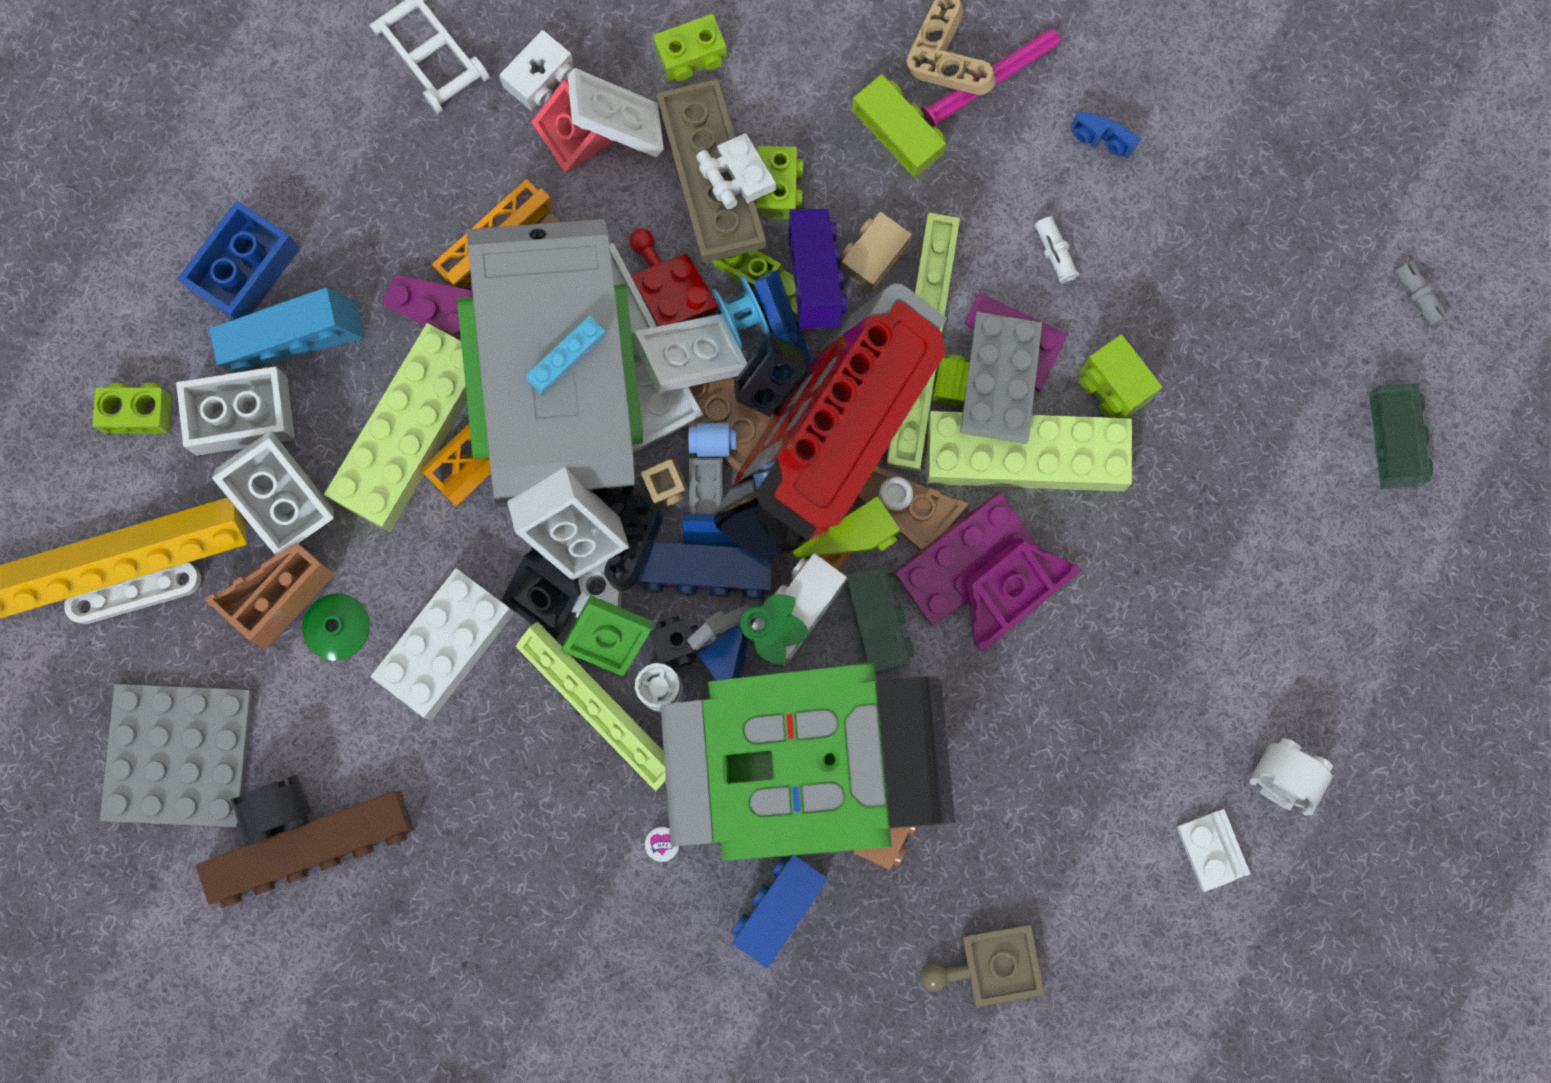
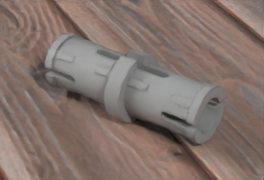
[1394,261,1449,327]

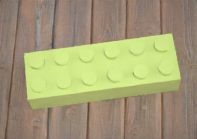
[324,323,467,533]
[926,411,1132,491]

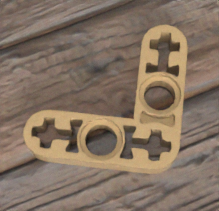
[907,0,996,95]

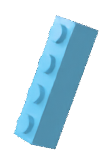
[526,316,605,396]

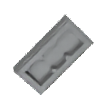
[689,457,723,514]
[687,604,750,650]

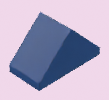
[697,626,749,681]

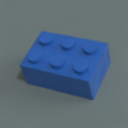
[177,200,300,320]
[731,855,828,969]

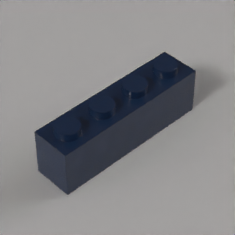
[636,541,773,599]

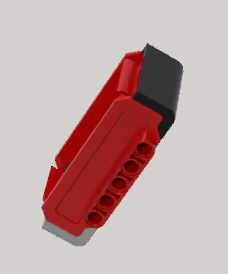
[714,284,947,561]

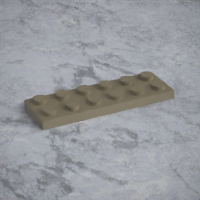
[656,79,766,263]

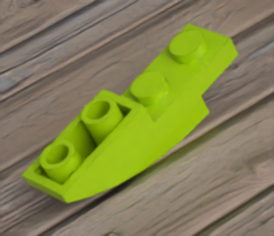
[711,250,823,332]

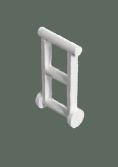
[369,0,490,114]

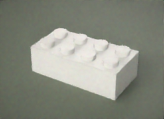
[370,568,514,721]

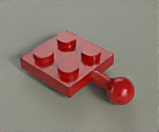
[629,228,718,327]

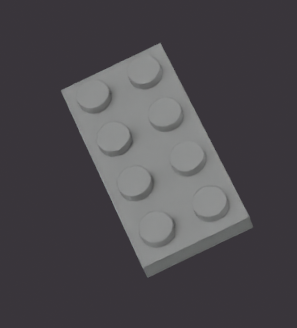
[960,312,1042,444]

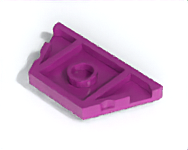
[967,538,1081,652]

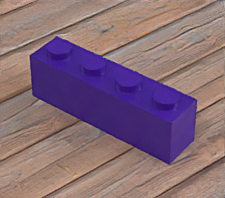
[788,209,847,329]

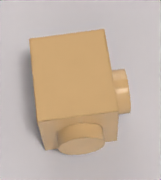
[641,459,689,507]

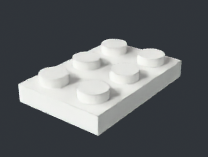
[568,68,664,158]
[632,314,747,393]

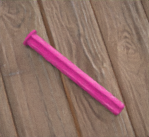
[920,29,1061,128]

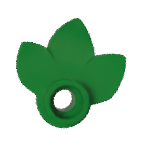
[740,594,810,665]

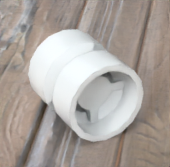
[635,663,684,712]

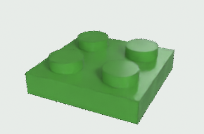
[561,595,653,676]

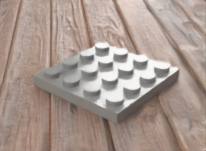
[100,684,253,827]

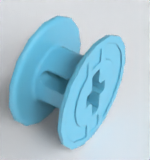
[712,276,770,349]

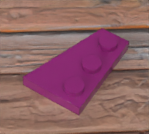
[964,293,1068,393]

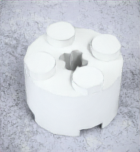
[1250,738,1333,816]

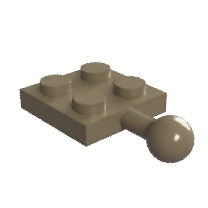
[921,924,1045,1008]

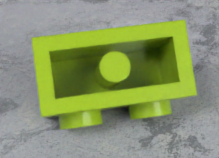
[653,13,727,81]
[756,146,803,219]

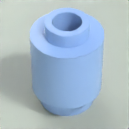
[689,423,736,457]

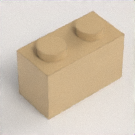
[840,212,912,294]

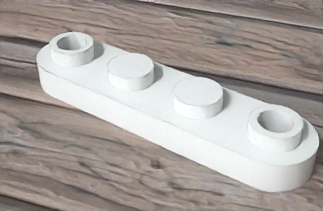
[64,563,201,624]

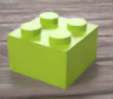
[1078,334,1163,418]

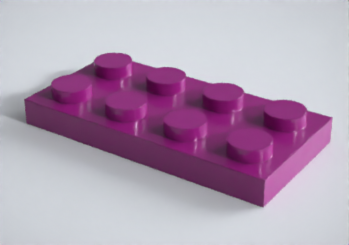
[893,492,1038,627]

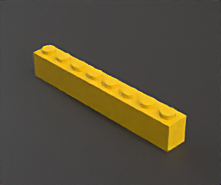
[0,497,247,619]

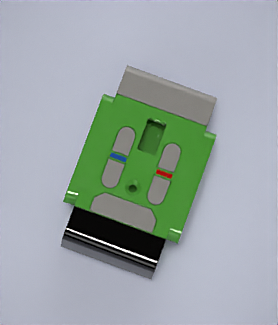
[660,664,955,861]

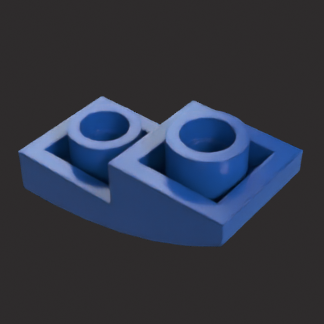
[1070,111,1141,159]

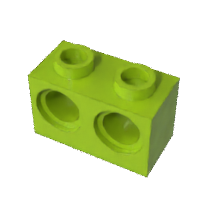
[92,383,172,434]

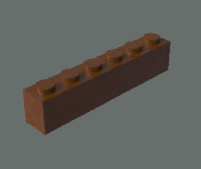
[196,791,414,908]

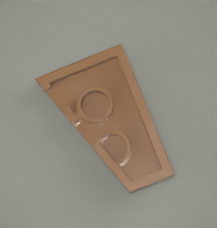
[857,466,969,551]

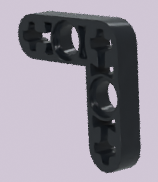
[591,489,663,591]

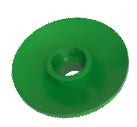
[302,594,369,661]

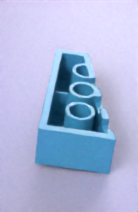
[209,287,365,373]

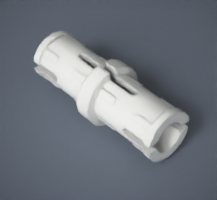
[1034,216,1080,283]

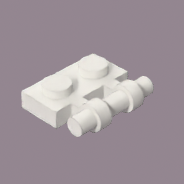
[696,133,776,209]

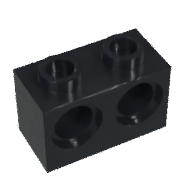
[734,333,807,417]

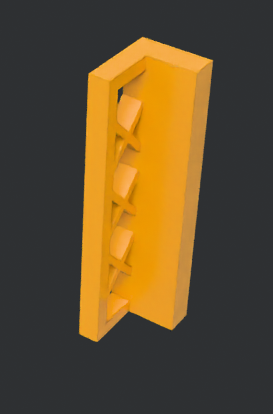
[431,179,554,289]
[420,424,491,506]

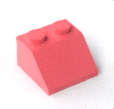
[531,79,614,173]

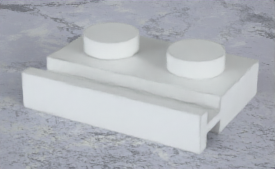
[1176,809,1250,892]

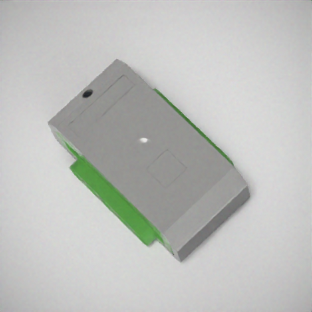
[457,219,643,508]

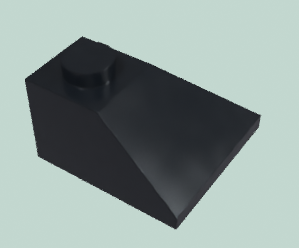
[501,548,581,639]

